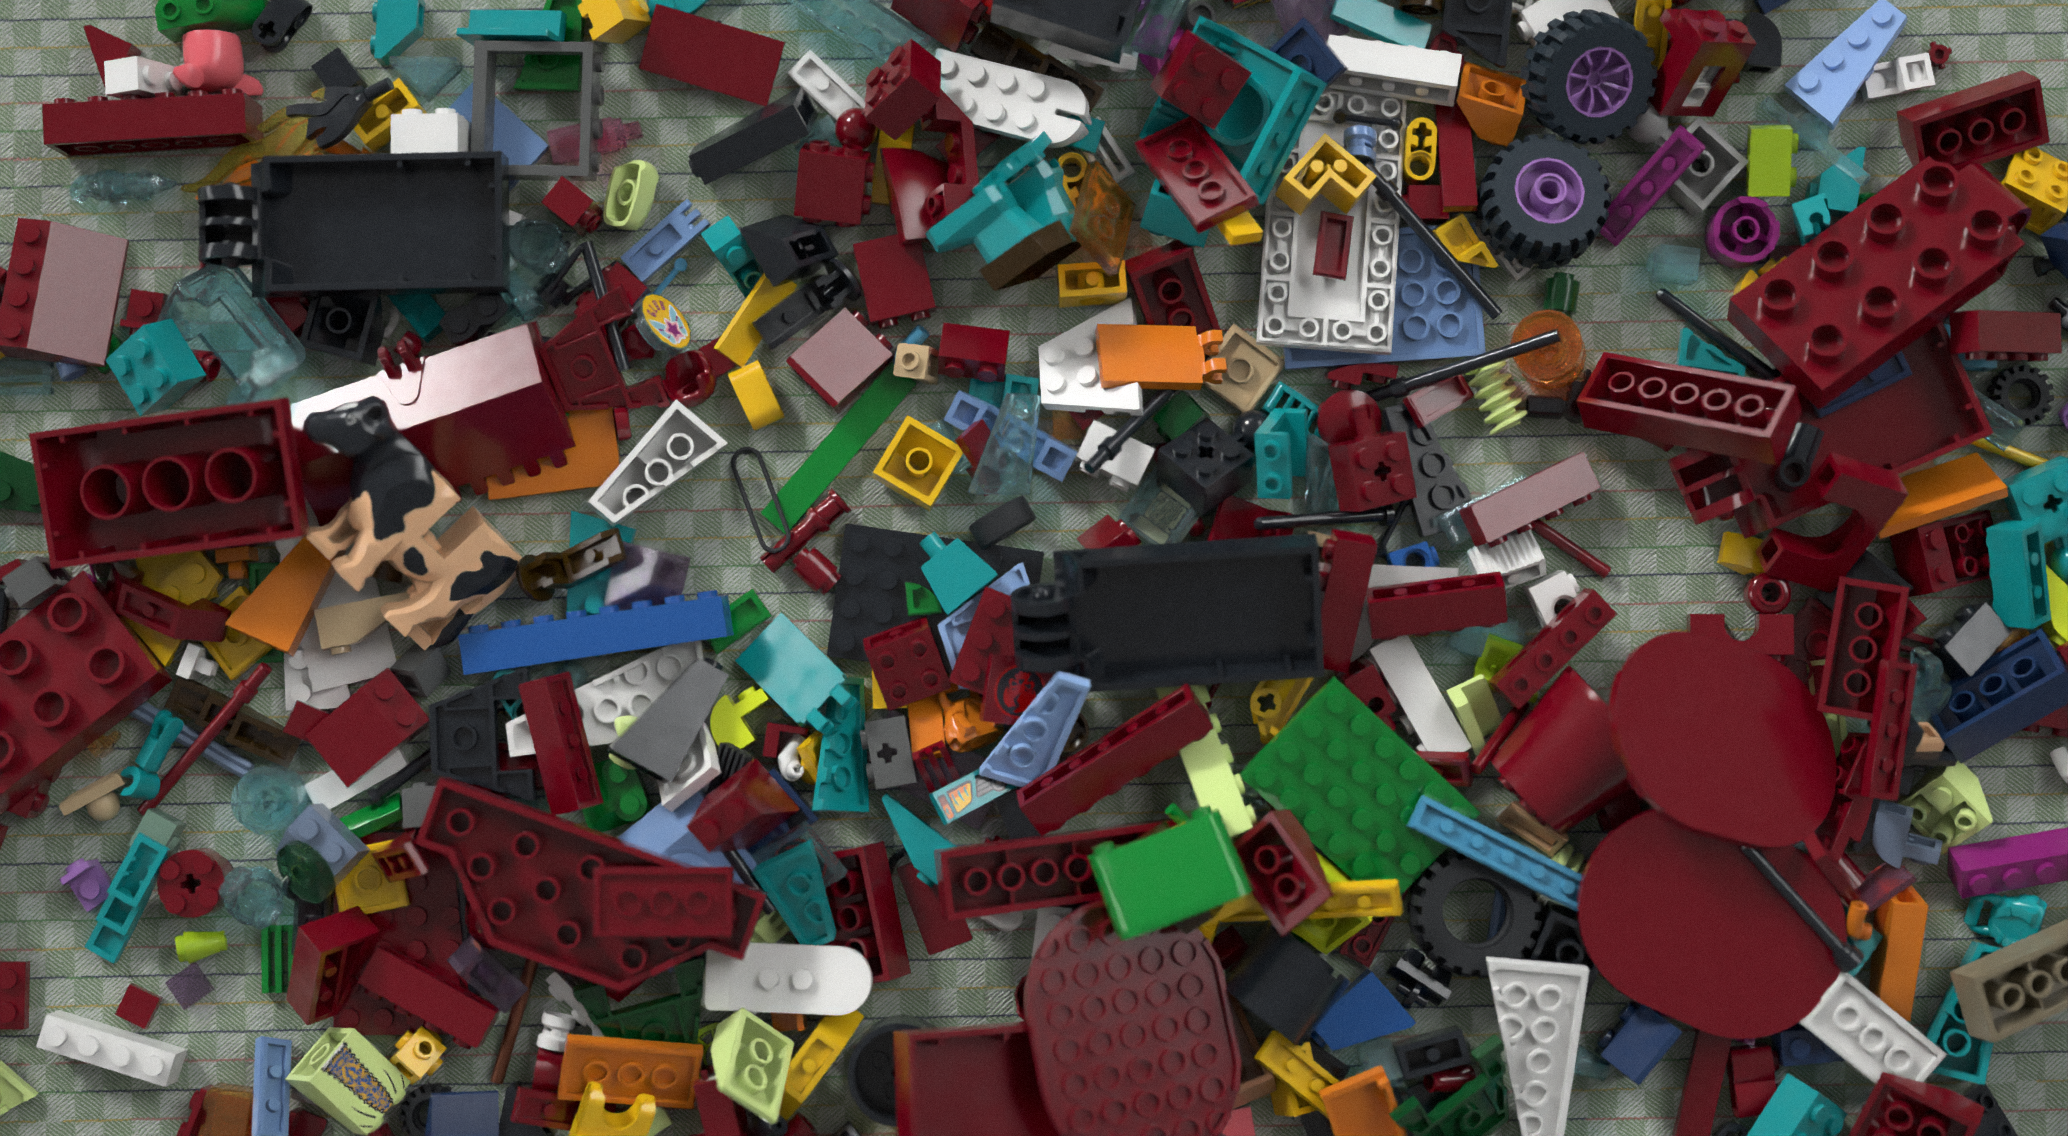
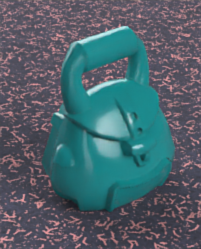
[1964,893,2048,947]

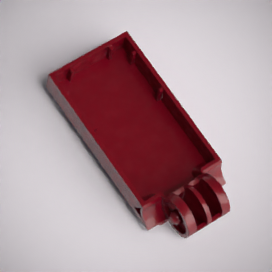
[1727,156,2031,410]
[1667,321,1993,539]
[0,570,173,815]
[894,1021,1060,1136]

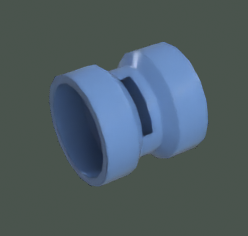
[1343,125,1377,166]

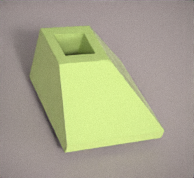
[1896,759,1993,855]

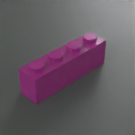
[1947,827,2068,898]

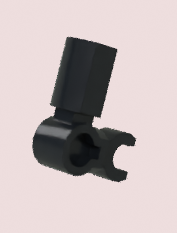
[1525,368,1592,424]

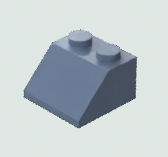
[275,803,370,900]

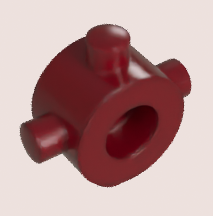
[1927,41,1952,70]

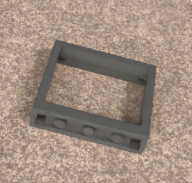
[471,40,606,182]

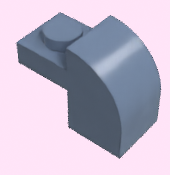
[1872,800,1943,869]

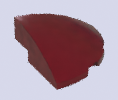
[880,147,975,245]

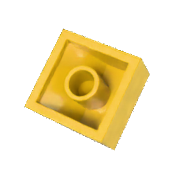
[873,415,963,512]

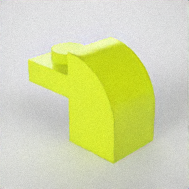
[710,686,771,750]

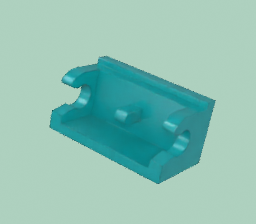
[1792,192,1831,246]

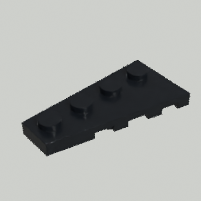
[1382,403,1473,538]

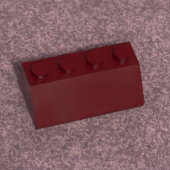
[1896,70,2050,171]
[1817,576,1910,720]

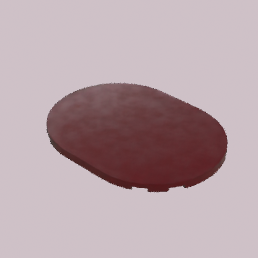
[1609,631,1837,850]
[1577,808,1847,1039]
[1024,899,1241,1136]

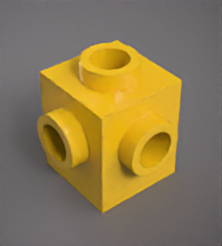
[389,1026,447,1085]

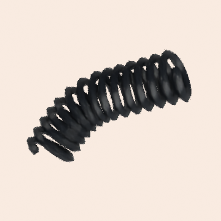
[888,847,907,876]

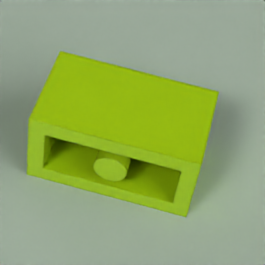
[1745,125,1798,197]

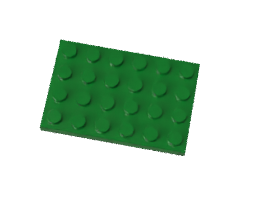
[1239,675,1481,895]

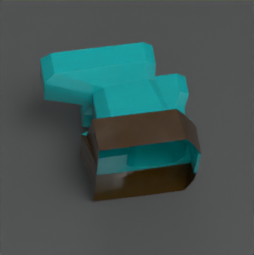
[925,158,1094,291]

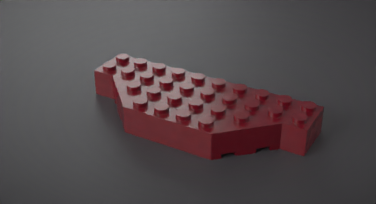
[415,777,768,991]

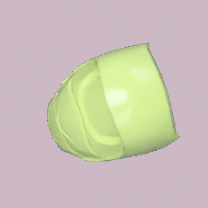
[603,160,659,230]

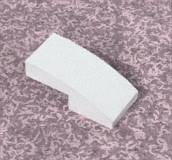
[1860,53,1936,102]

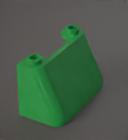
[1087,805,1252,940]

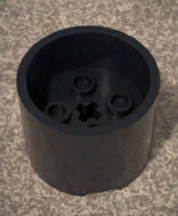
[1225,920,1351,1047]
[847,1014,937,1127]

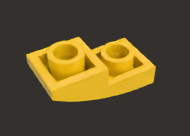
[1717,531,1788,581]

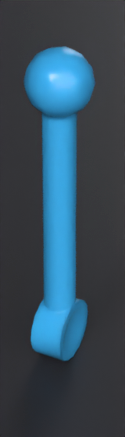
[638,258,688,314]

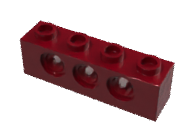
[1488,588,1617,709]

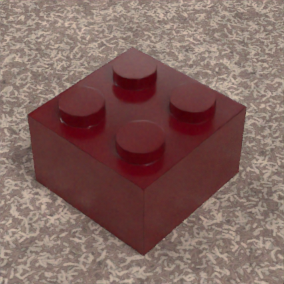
[1150,29,1252,130]

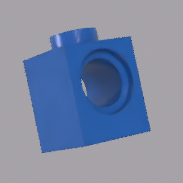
[1385,541,1440,567]

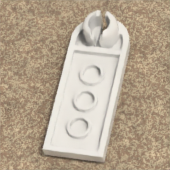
[935,48,1092,148]

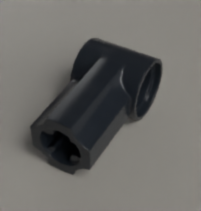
[1774,422,1825,492]

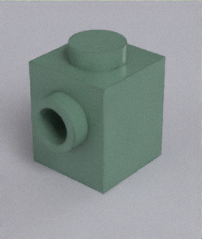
[128,808,187,859]

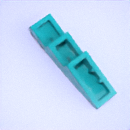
[84,832,170,964]

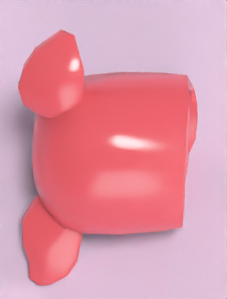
[172,29,263,97]

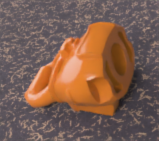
[938,682,1004,754]

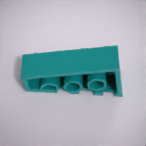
[1924,941,2002,1085]

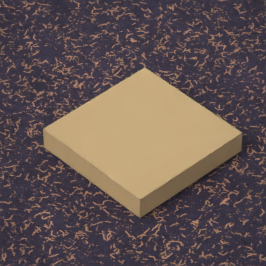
[1202,323,1285,413]

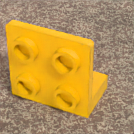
[2001,147,2068,235]

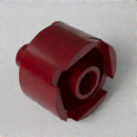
[157,848,236,918]

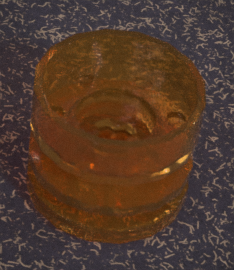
[1511,309,1587,390]

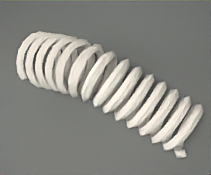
[383,306,400,338]

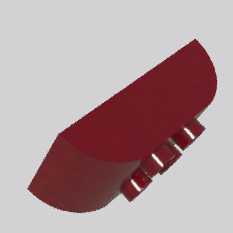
[29,397,311,569]

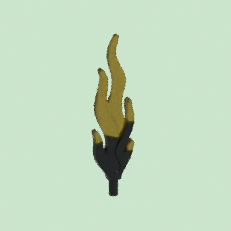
[181,77,394,193]

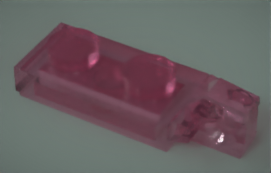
[547,117,643,165]

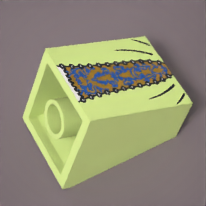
[285,1027,411,1135]

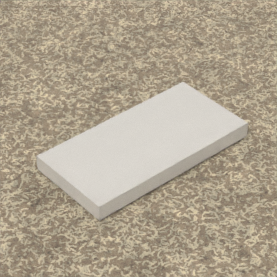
[1800,971,1947,1084]

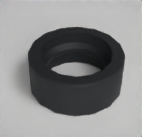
[969,495,1036,549]

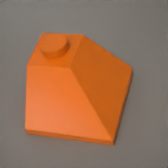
[1456,61,1526,147]

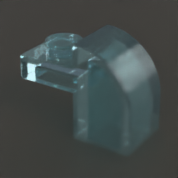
[1445,617,1526,658]
[1910,646,1952,722]

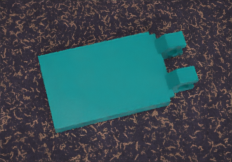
[735,612,860,737]

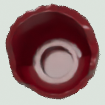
[662,350,717,408]

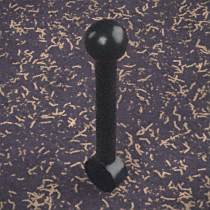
[1333,109,1403,130]
[1375,500,1410,558]

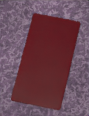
[897,862,972,955]

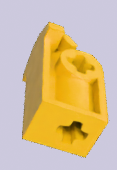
[1250,678,1313,744]

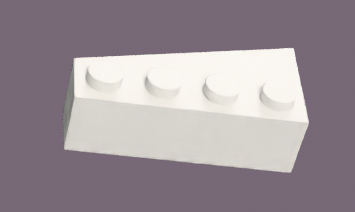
[587,399,728,527]

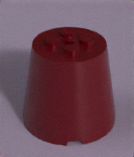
[1491,665,1633,836]

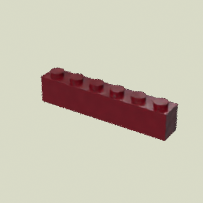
[1016,683,1214,836]

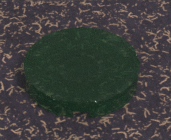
[276,840,335,904]

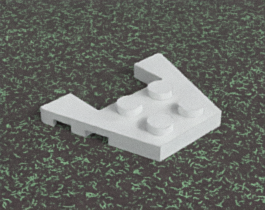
[1038,298,1143,416]

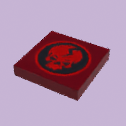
[979,653,1056,725]

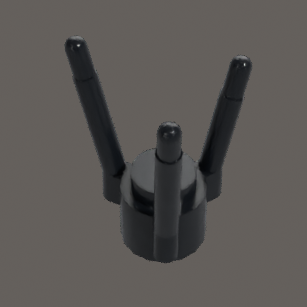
[536,241,617,308]

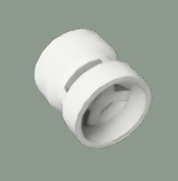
[536,1011,576,1052]

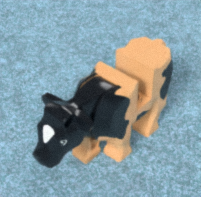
[302,395,523,651]

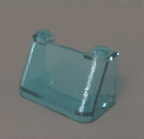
[157,265,306,406]

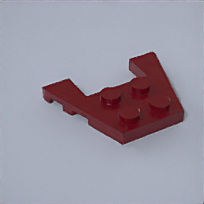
[539,283,671,411]

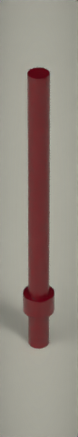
[137,662,272,816]

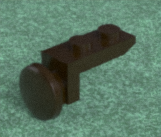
[516,528,628,602]

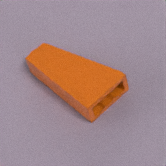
[226,536,347,657]
[1869,880,1929,1021]

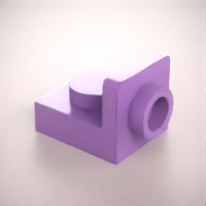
[59,858,112,912]

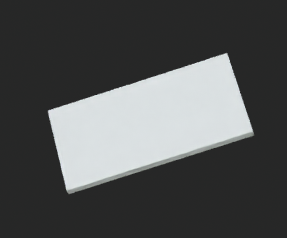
[1256,89,1407,355]

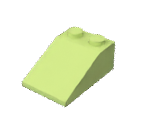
[711,1007,794,1125]

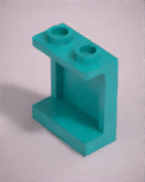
[1254,408,1310,499]

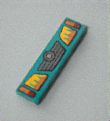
[929,762,1059,825]

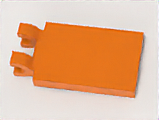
[1095,324,1227,390]

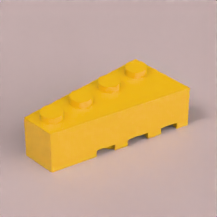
[578,0,652,44]

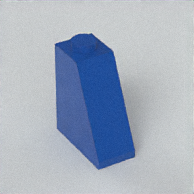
[1311,968,1416,1051]

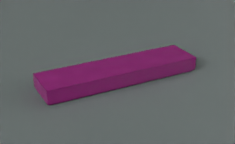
[1599,125,1706,247]

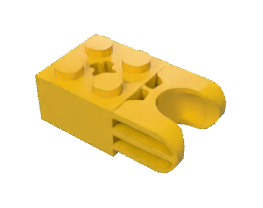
[568,1081,656,1136]

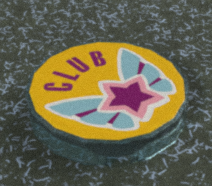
[633,293,691,356]

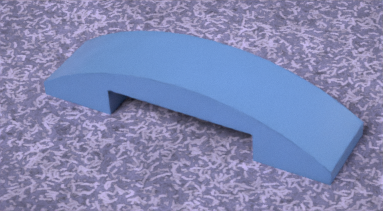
[944,390,1078,482]

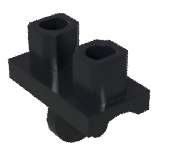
[1386,948,1452,1009]

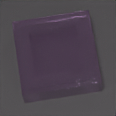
[165,962,215,1010]

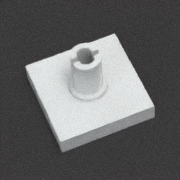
[657,722,721,812]

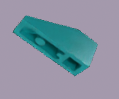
[881,793,957,888]

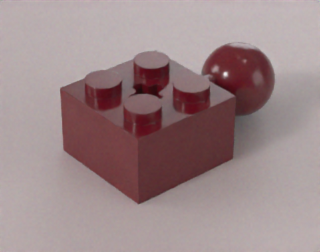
[835,39,941,150]

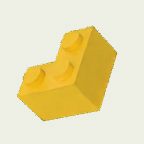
[1275,133,1377,216]

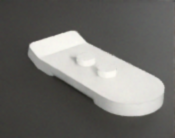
[702,942,873,1015]

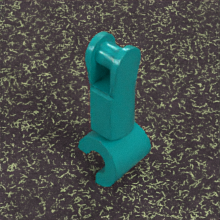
[120,710,184,800]

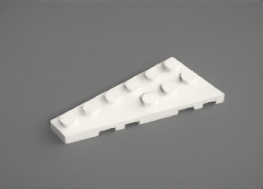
[506,640,711,757]
[1485,956,1589,1136]

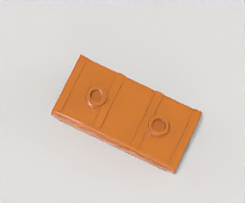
[1319,1065,1408,1136]

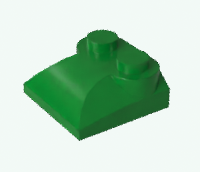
[582,758,653,833]

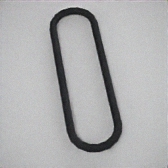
[731,447,791,554]

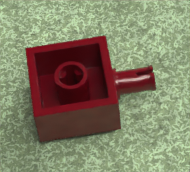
[1328,403,1417,512]

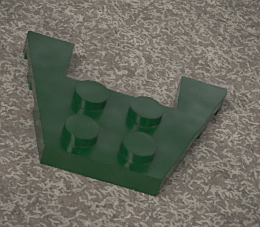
[573,953,704,1044]
[1389,1034,1509,1136]

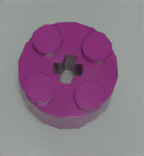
[1704,196,1780,268]

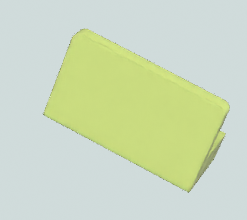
[1446,674,1502,757]

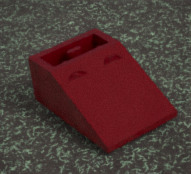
[1889,509,1993,597]

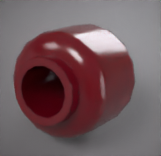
[1743,572,1791,614]

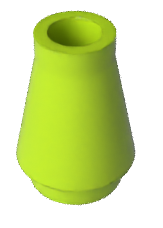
[175,930,228,964]

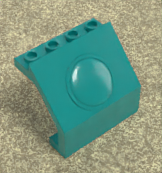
[1139,15,1327,205]

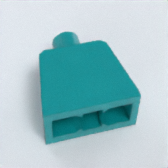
[919,531,998,616]

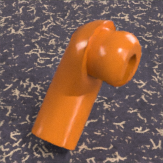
[1846,901,1872,941]

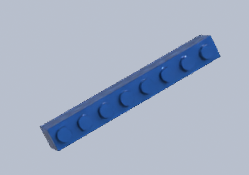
[458,590,734,675]

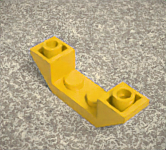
[779,1010,865,1121]

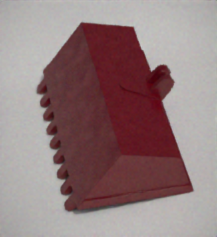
[290,321,576,527]

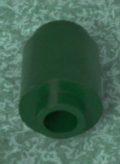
[1542,272,1580,323]

